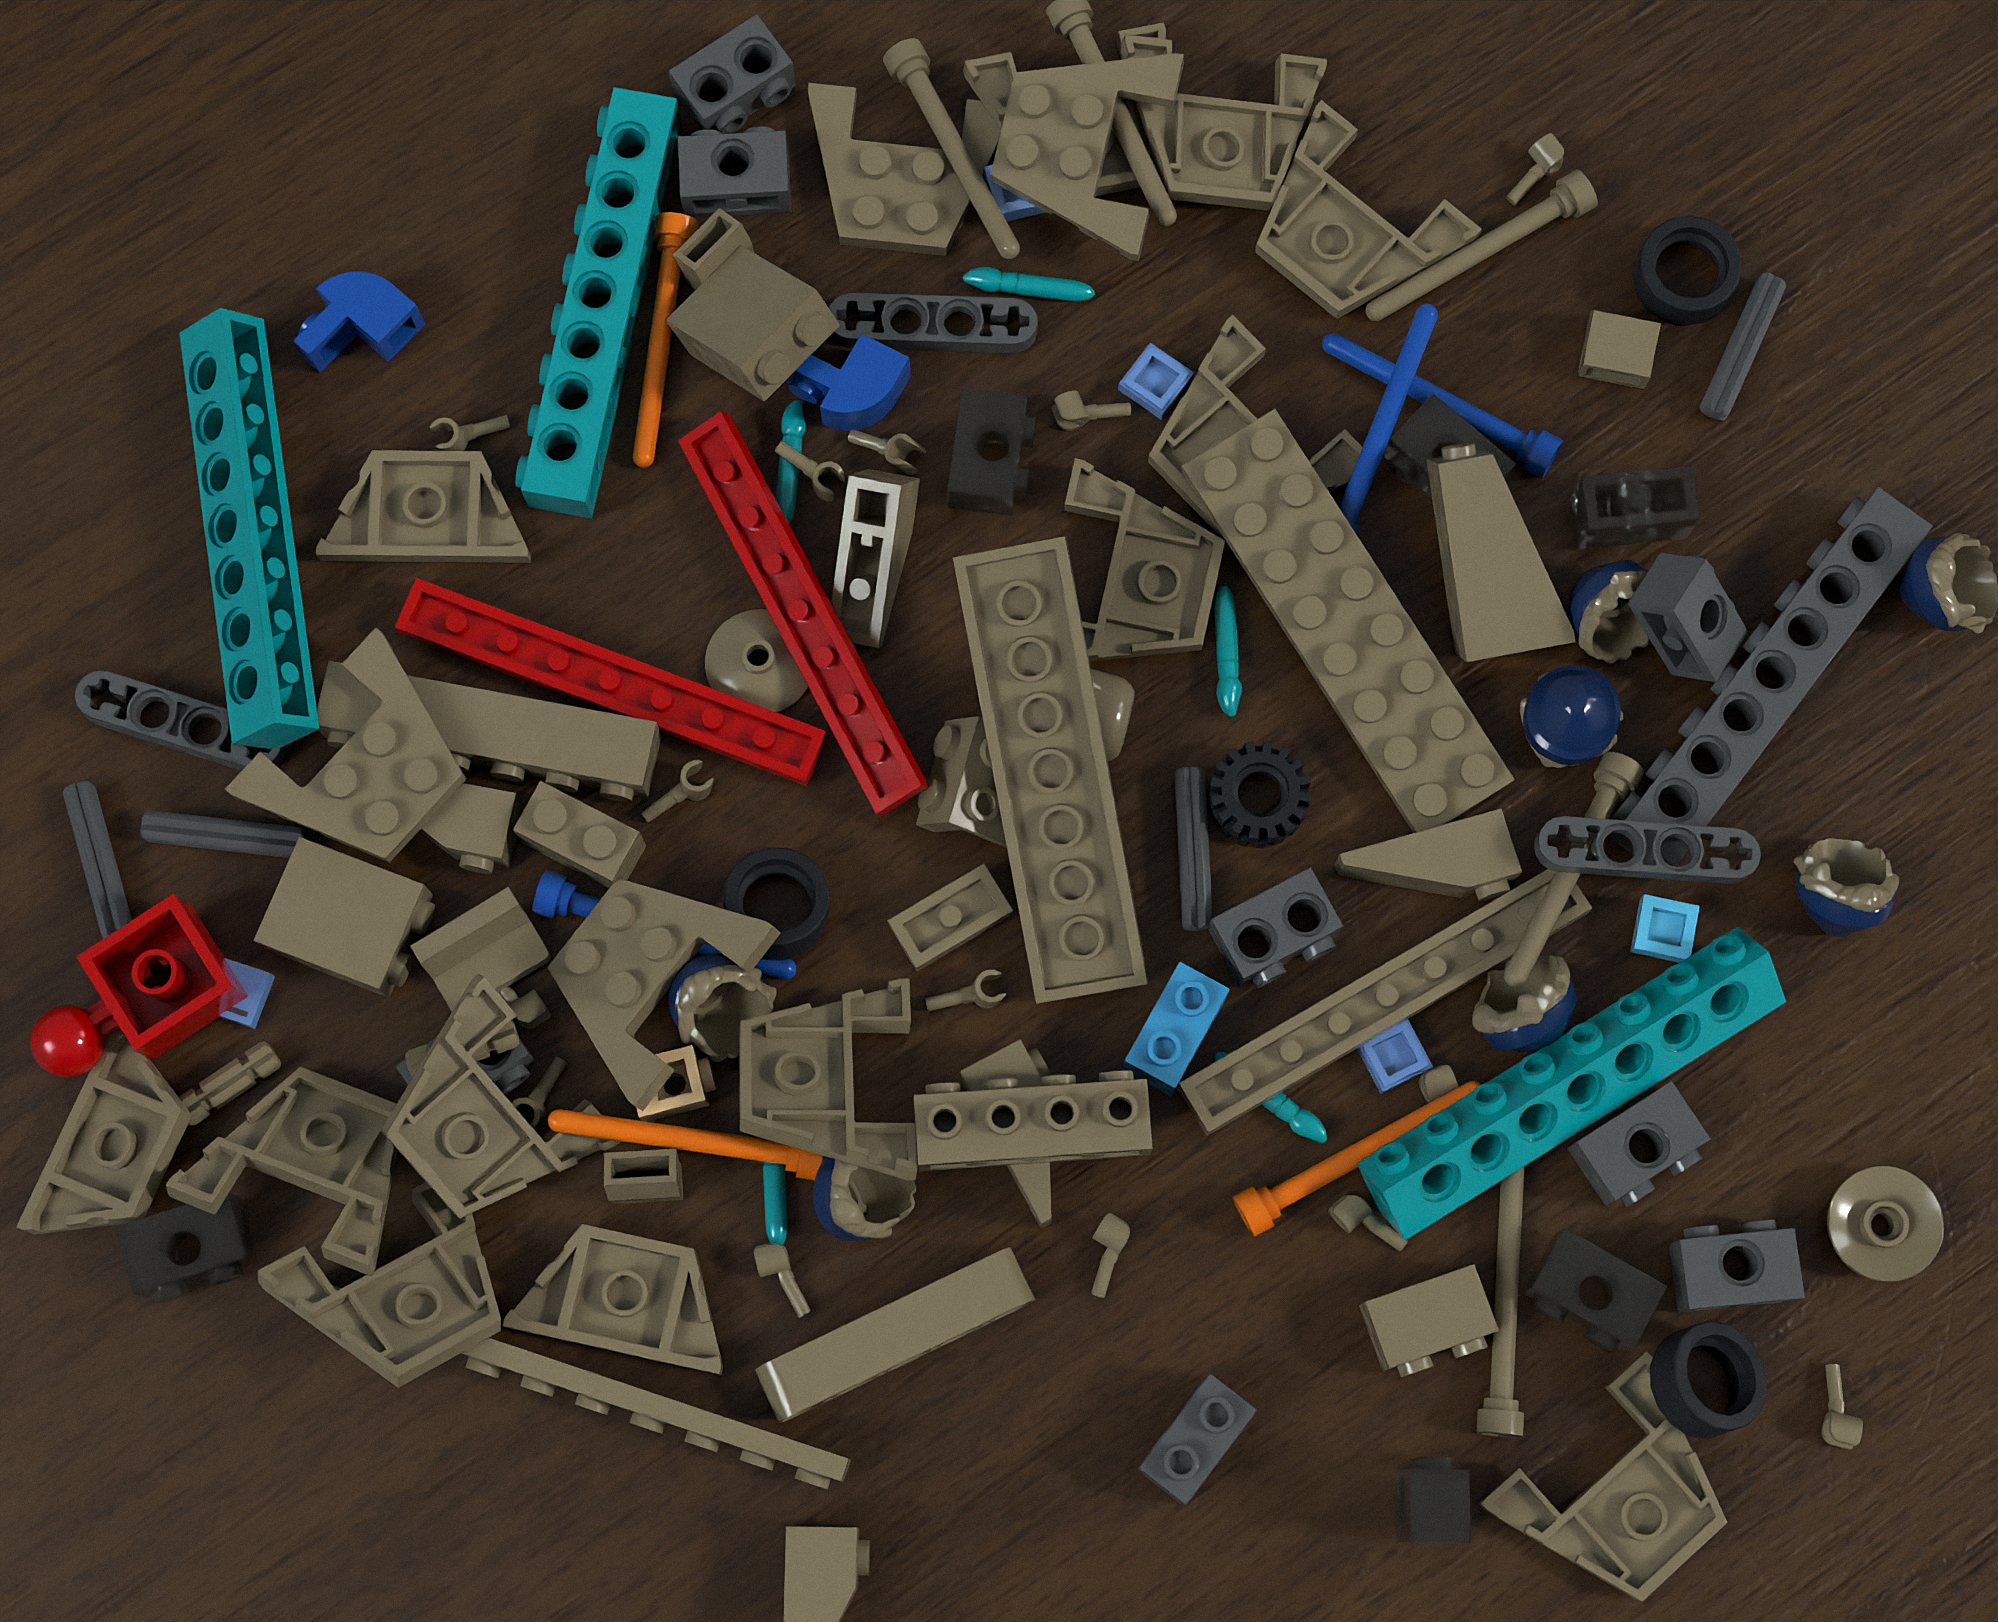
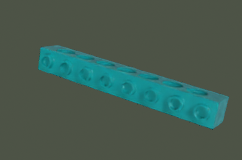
[516,87,682,519]
[179,308,319,749]
[1356,927,1786,1240]

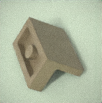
[410,887,551,1012]

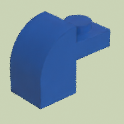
[294,271,425,373]
[785,333,911,431]

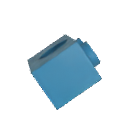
[1122,962,1230,1097]

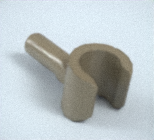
[1506,133,1564,206]
[1051,390,1131,431]
[430,415,510,451]
[848,429,926,475]
[774,440,845,501]
[641,760,714,823]
[925,970,1006,1012]
[498,986,551,1029]
[512,1056,567,1130]
[1419,1065,1458,1103]
[1328,1195,1408,1251]
[1091,1213,1130,1298]
[754,1243,811,1318]
[1821,1364,1863,1449]

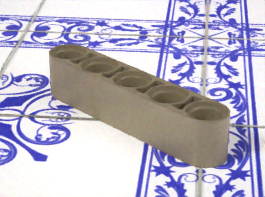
[755,1247,1036,1423]

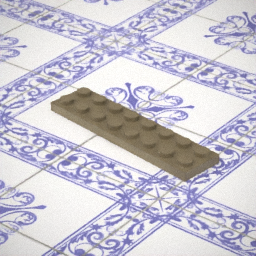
[1181,409,1515,833]
[953,536,1148,1004]

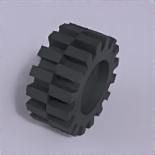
[1208,741,1311,848]

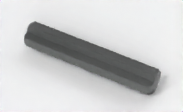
[1700,272,1786,421]
[1174,766,1213,931]
[63,781,132,938]
[140,810,308,858]

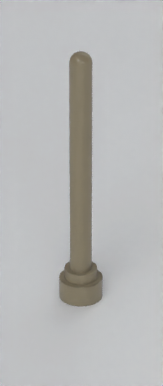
[1046,0,1177,226]
[883,38,1020,259]
[1365,169,1598,321]
[1504,752,1644,988]
[1476,1167,1524,1438]

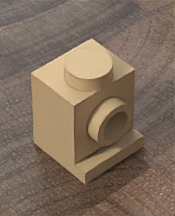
[636,1045,717,1122]

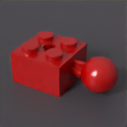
[30,893,248,1078]

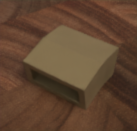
[673,208,754,290]
[1578,310,1661,389]
[604,1149,683,1204]

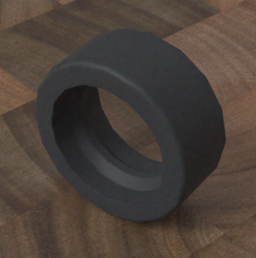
[1632,215,1742,326]
[723,847,830,961]
[1650,1321,1767,1439]

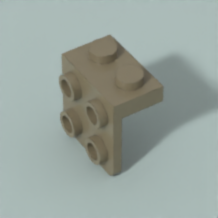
[916,716,1007,848]

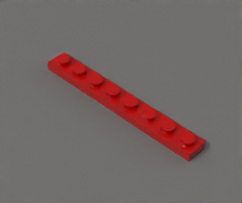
[678,411,930,815]
[394,578,827,787]

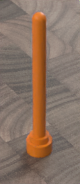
[633,212,699,468]
[1232,1081,1481,1237]
[548,1109,823,1180]

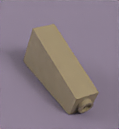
[1427,443,1575,662]

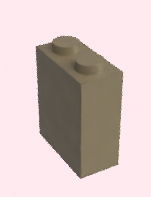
[666,245,840,402]
[254,837,435,998]

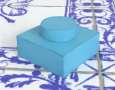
[1630,894,1700,963]

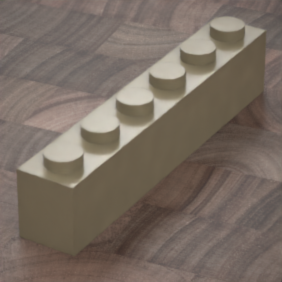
[317,661,662,803]

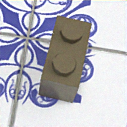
[513,781,647,888]
[1359,1264,1499,1377]

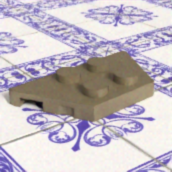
[316,450,531,563]
[16,1028,192,1235]
[502,1224,723,1375]

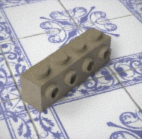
[914,1071,1153,1171]

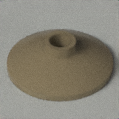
[705,609,809,713]
[1827,1166,1944,1282]

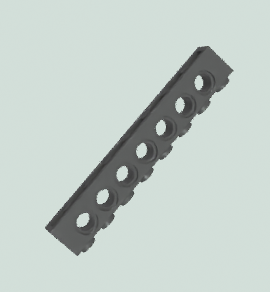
[1610,487,1933,867]

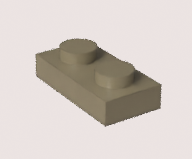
[887,864,1013,971]

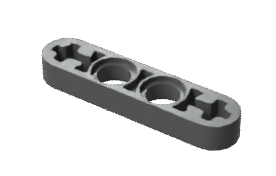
[829,293,1038,353]
[75,670,286,771]
[1534,816,1761,884]

